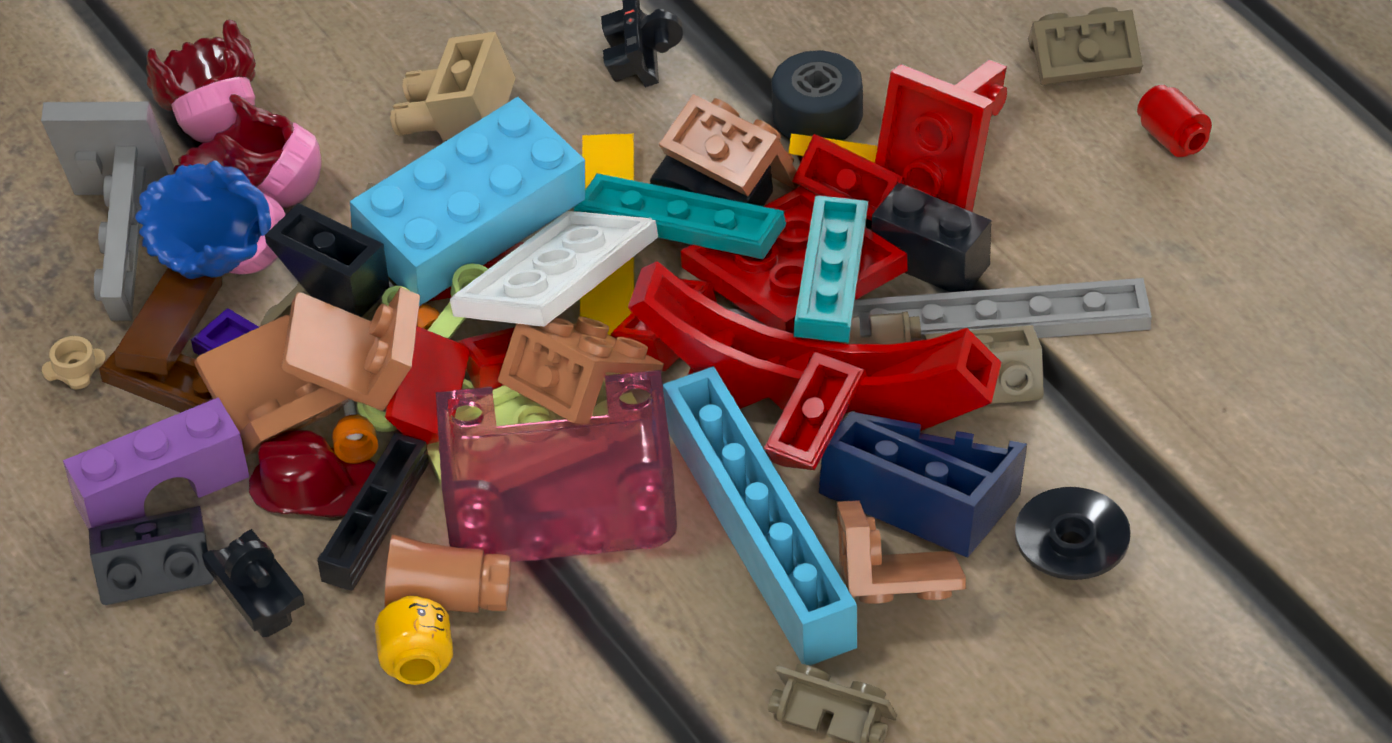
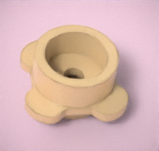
[42,336,107,390]

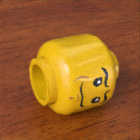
[375,596,454,685]

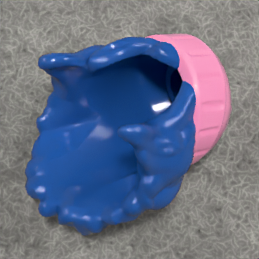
[135,160,285,279]

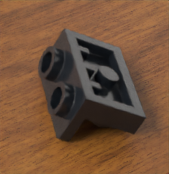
[88,506,214,605]

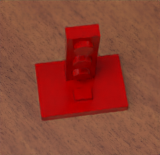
[875,60,1007,212]

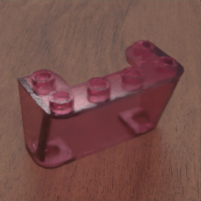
[436,370,677,562]

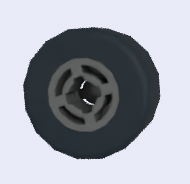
[771,50,863,141]

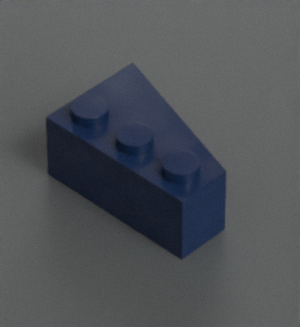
[818,412,1027,558]

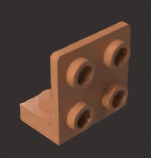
[659,94,798,196]
[281,287,420,411]
[194,315,351,457]
[498,317,664,424]
[837,501,966,604]

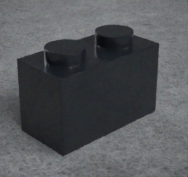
[872,182,992,292]

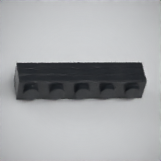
[317,433,429,591]

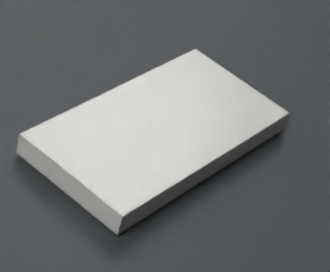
[450,211,658,327]

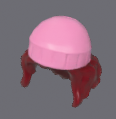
[146,19,256,143]
[173,94,321,208]

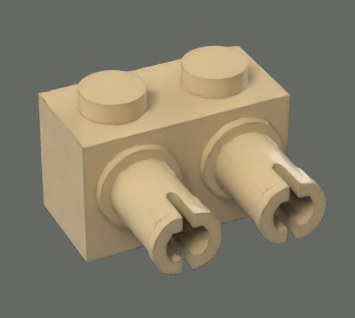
[390,32,516,142]

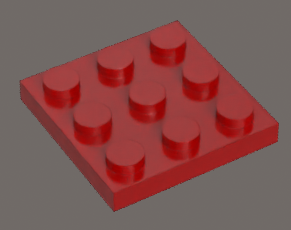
[681,186,908,334]

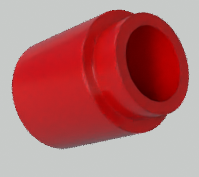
[1137,85,1212,157]

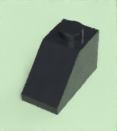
[265,203,390,317]

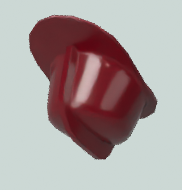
[249,429,375,517]

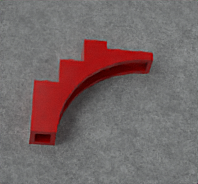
[628,261,1002,431]

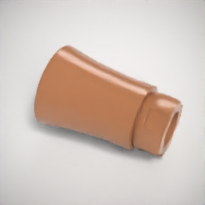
[385,534,511,613]

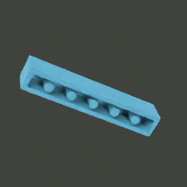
[663,366,857,666]

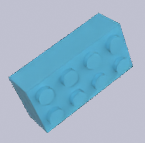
[350,97,585,306]

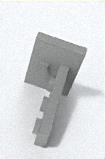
[41,101,175,321]

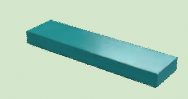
[573,173,786,259]
[794,196,868,343]

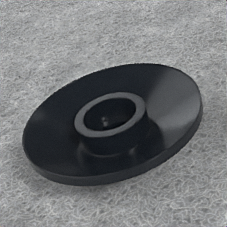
[1015,487,1131,580]

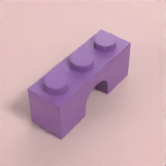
[63,397,249,528]

